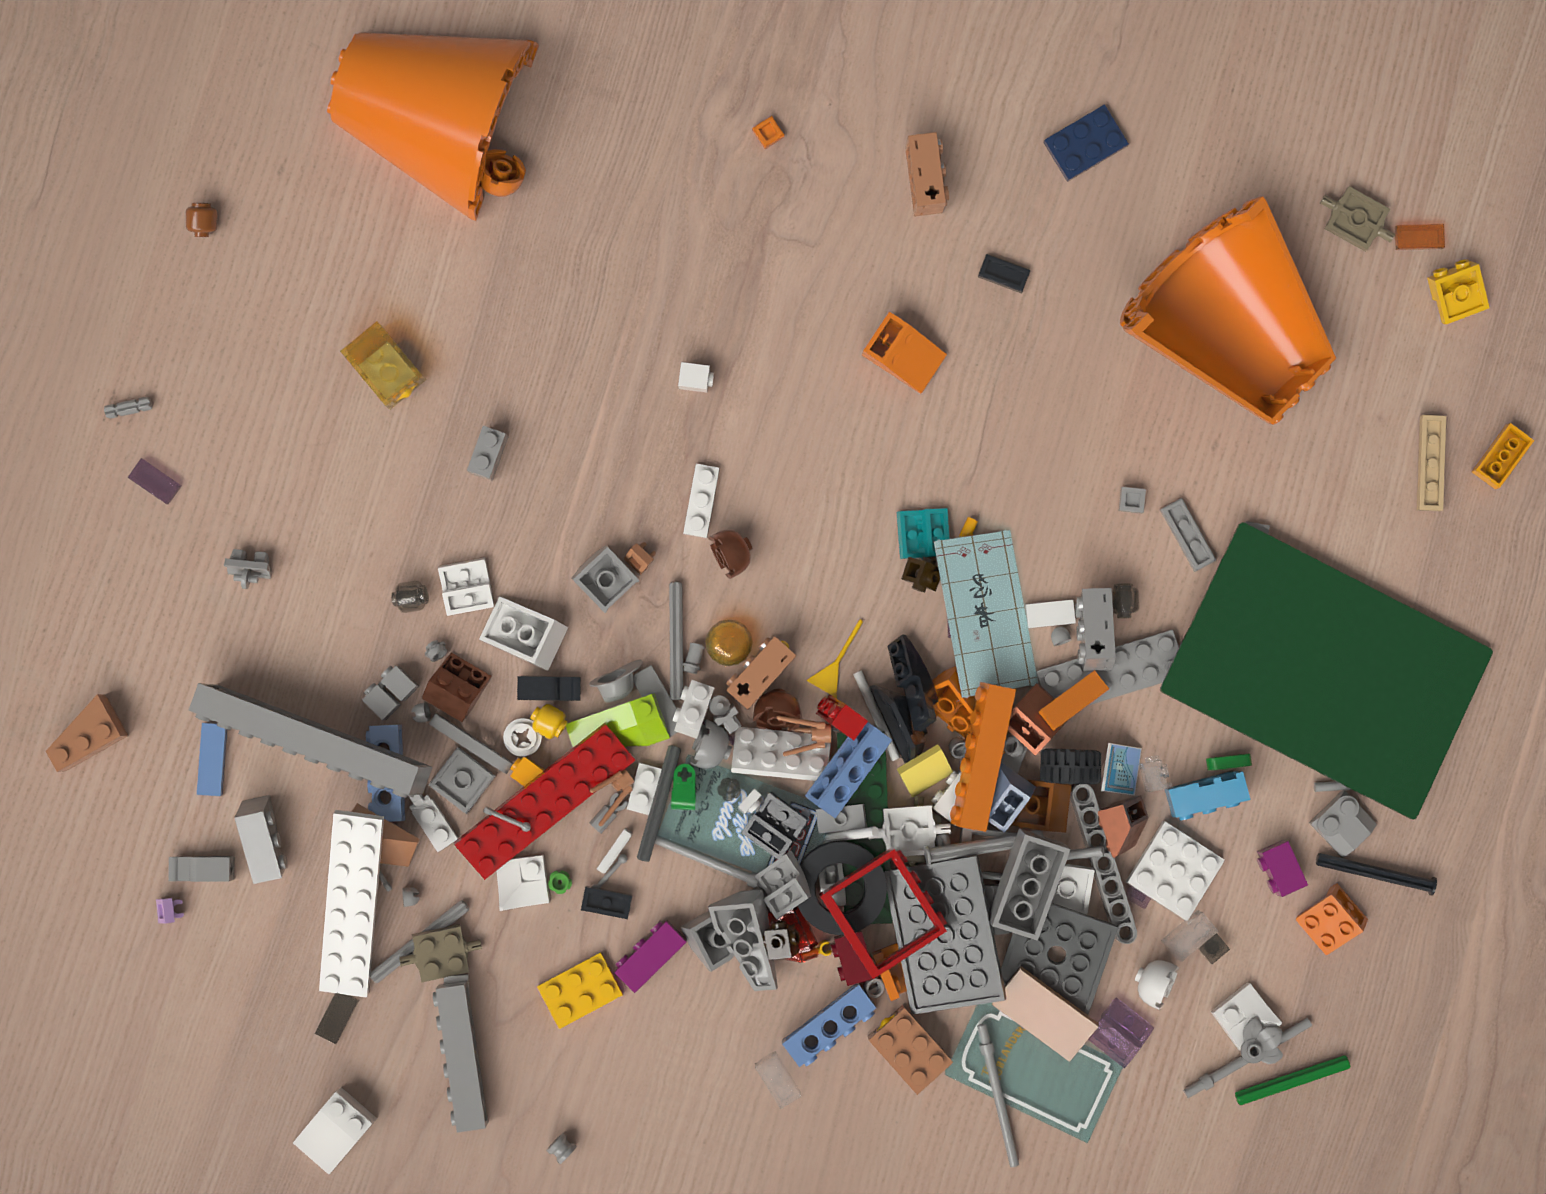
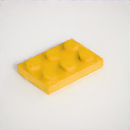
[537,952,623,1029]

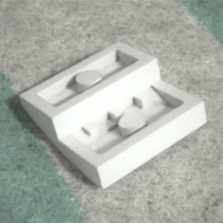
[438,557,494,616]

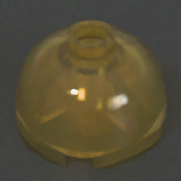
[705,619,753,667]

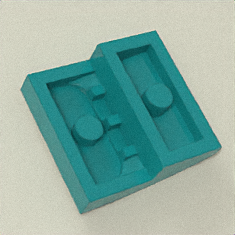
[896,508,950,559]

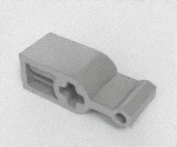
[169,856,234,882]

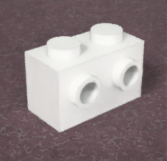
[672,680,714,739]

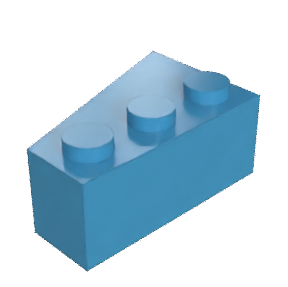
[1164,770,1251,821]

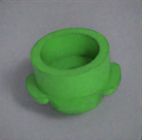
[548,870,572,894]

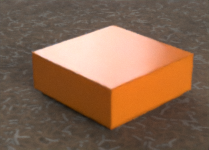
[752,116,785,149]

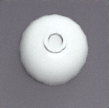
[1135,960,1179,1010]

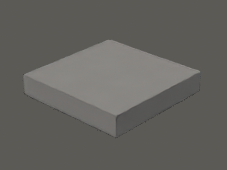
[429,747,496,814]

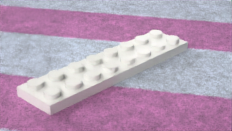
[319,810,384,997]

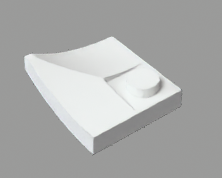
[497,854,550,911]
[1210,982,1282,1050]

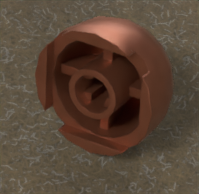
[709,530,753,579]
[753,689,801,731]

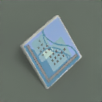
[1101,743,1142,796]

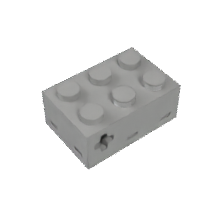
[1075,588,1116,671]

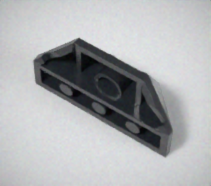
[869,685,928,764]

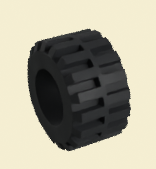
[1040,748,1102,784]

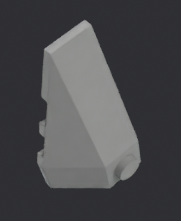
[680,887,772,972]
[708,890,778,991]

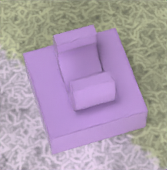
[156,898,184,924]

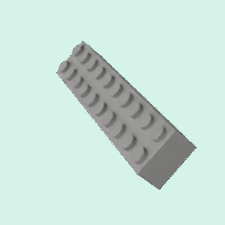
[189,683,432,798]

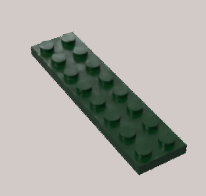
[837,731,893,924]

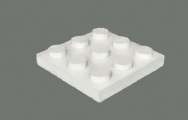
[1125,821,1225,921]

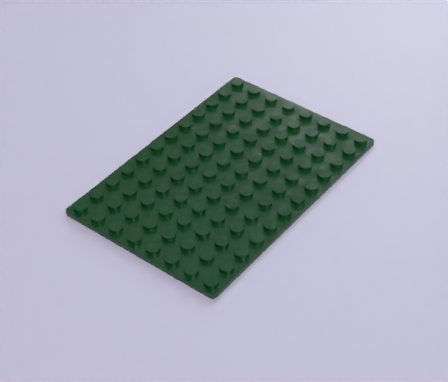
[1160,522,1493,820]

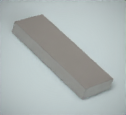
[1160,498,1216,572]
[633,665,678,737]

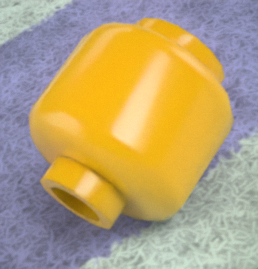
[530,704,568,739]

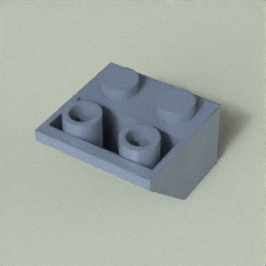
[988,763,1036,833]

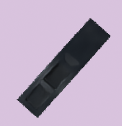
[887,634,939,732]

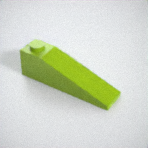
[566,693,671,747]

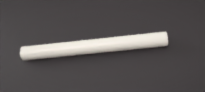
[853,670,901,761]

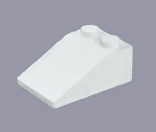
[479,596,568,671]
[293,1087,377,1174]

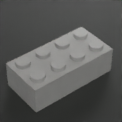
[989,828,1071,941]

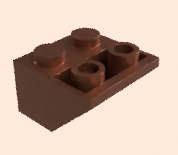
[421,652,492,722]
[1008,683,1067,756]
[1098,795,1149,858]

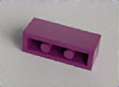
[614,920,687,994]

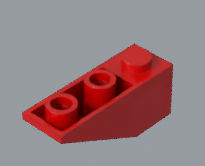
[815,694,868,740]

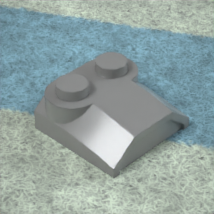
[572,545,640,613]
[1309,790,1377,858]

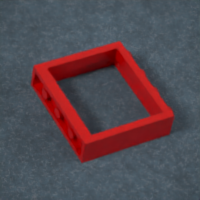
[819,847,947,979]

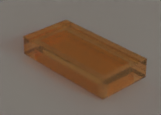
[1395,224,1445,250]

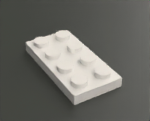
[731,727,830,781]

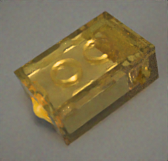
[340,321,427,410]

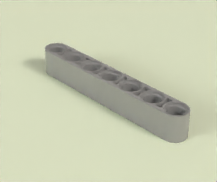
[1070,784,1137,944]

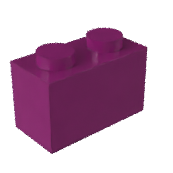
[1257,840,1308,897]

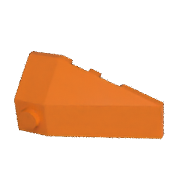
[932,666,1005,755]

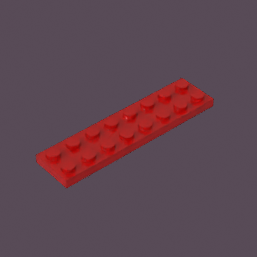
[454,723,636,880]

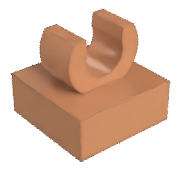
[624,542,656,575]

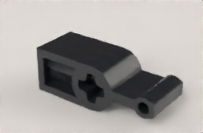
[517,676,581,701]

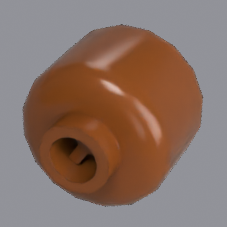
[186,203,217,237]

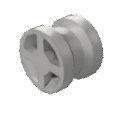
[546,1133,577,1164]

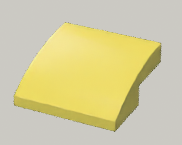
[897,744,953,798]

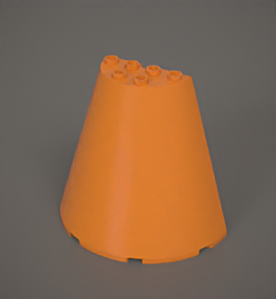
[327,32,539,221]
[1120,196,1336,425]

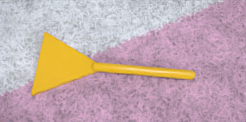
[806,619,863,698]

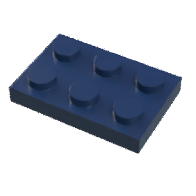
[1043,104,1129,182]

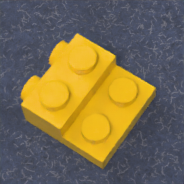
[1427,259,1490,325]

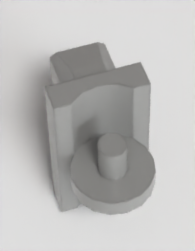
[224,549,272,589]
[709,695,741,734]

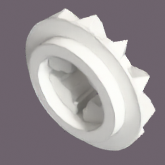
[503,718,542,757]

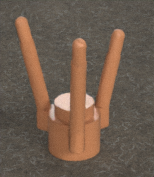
[777,715,831,756]
[590,769,634,826]

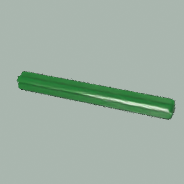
[1235,1055,1351,1106]

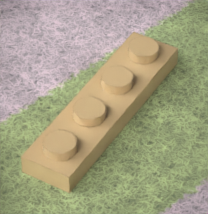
[1417,415,1446,511]

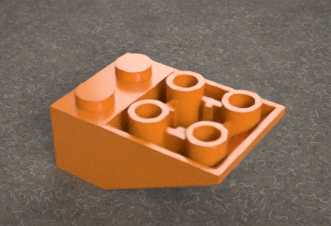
[862,311,947,394]

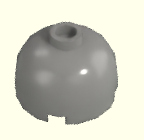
[689,719,732,769]

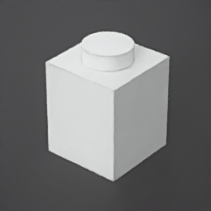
[678,362,714,393]

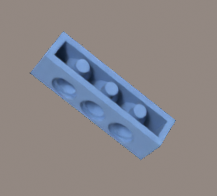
[805,722,892,818]
[782,983,876,1067]

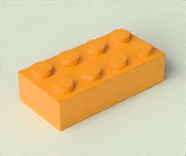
[1471,423,1535,489]

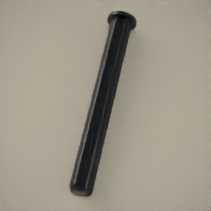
[1316,853,1437,896]

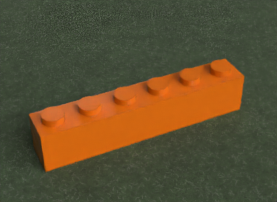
[950,682,1016,832]

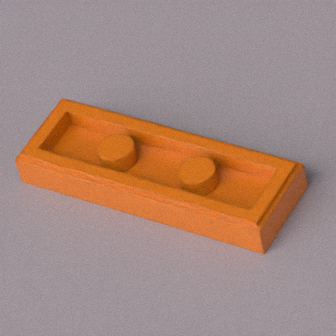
[1039,670,1109,731]

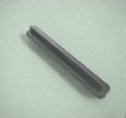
[637,745,681,862]

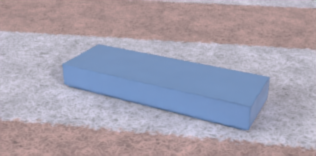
[197,723,227,796]

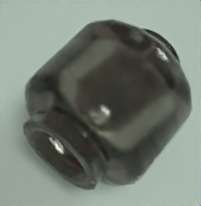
[391,581,429,613]
[1112,583,1140,618]

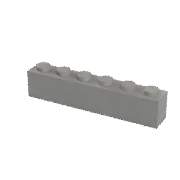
[433,980,488,1133]

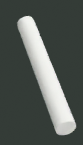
[824,827,879,843]

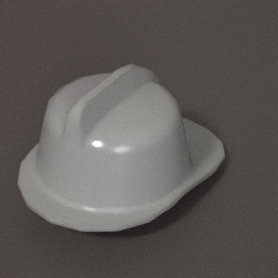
[589,660,643,703]

